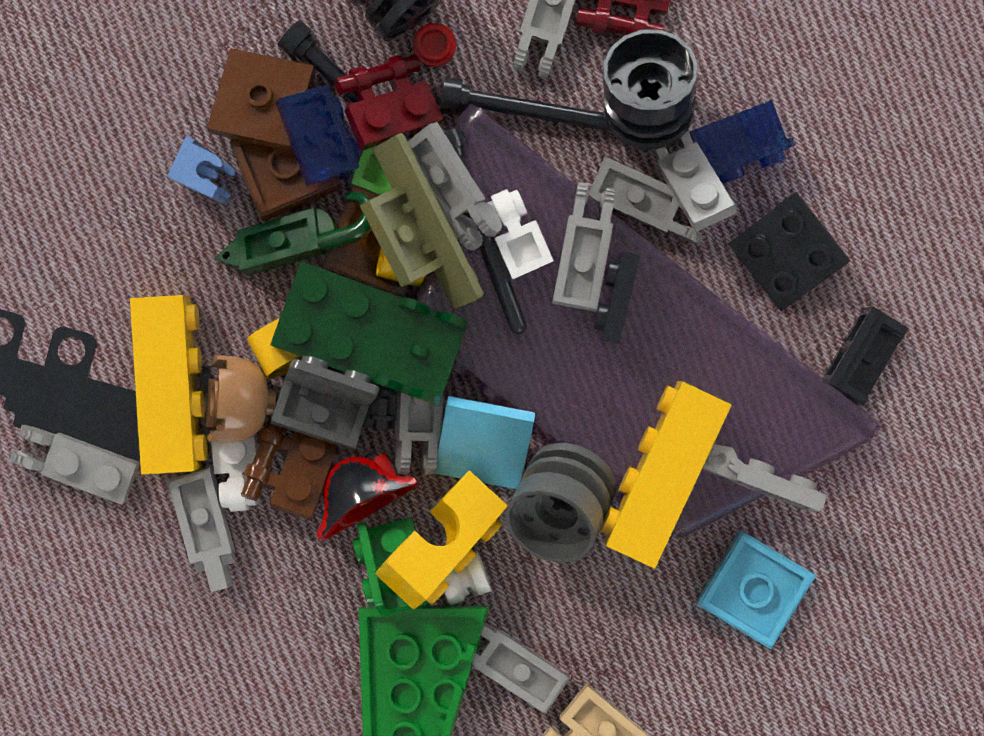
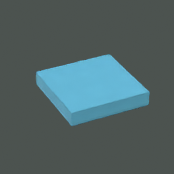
[435,396,535,489]
[695,529,816,649]

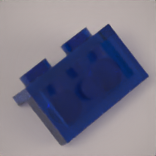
[275,85,360,186]
[689,100,795,184]

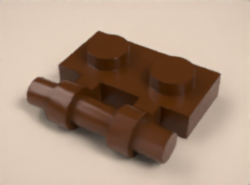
[241,415,338,521]

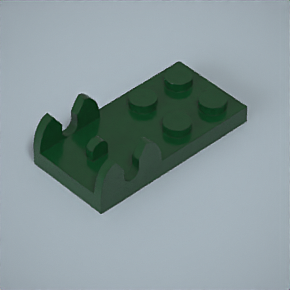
[270,261,469,406]

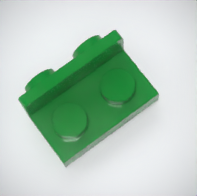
[353,517,430,617]

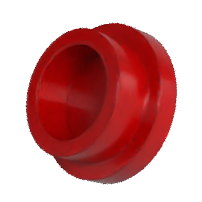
[413,23,456,67]

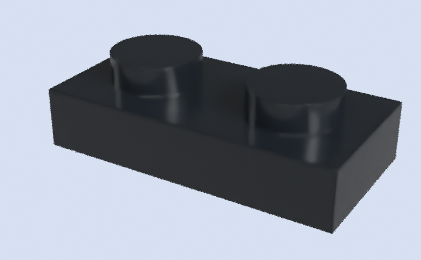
[594,251,640,344]

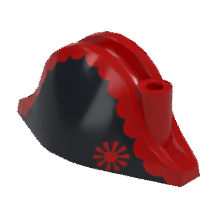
[317,454,421,541]

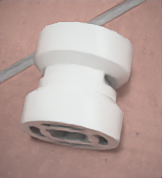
[444,550,492,606]

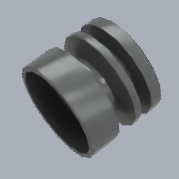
[505,442,616,563]

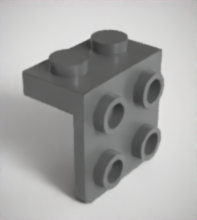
[270,356,380,450]

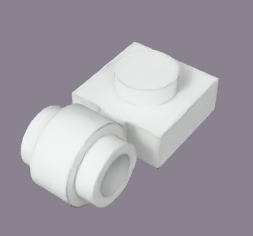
[487,189,554,279]
[210,431,258,512]

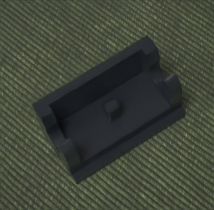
[820,306,908,406]

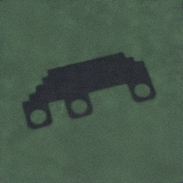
[0,309,211,461]

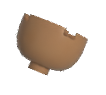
[206,355,276,443]

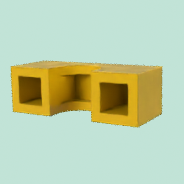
[375,470,508,610]

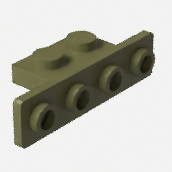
[360,133,484,309]

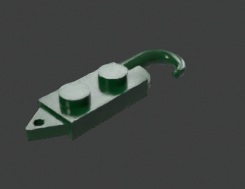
[215,192,371,276]

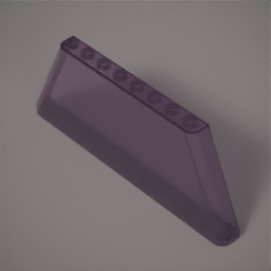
[414,104,881,540]

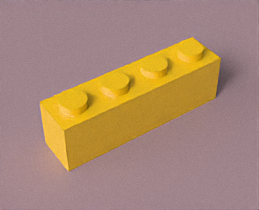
[130,295,208,475]
[600,381,732,569]

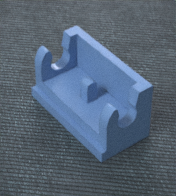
[167,136,237,206]

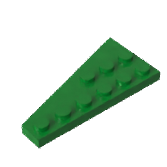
[359,606,490,736]

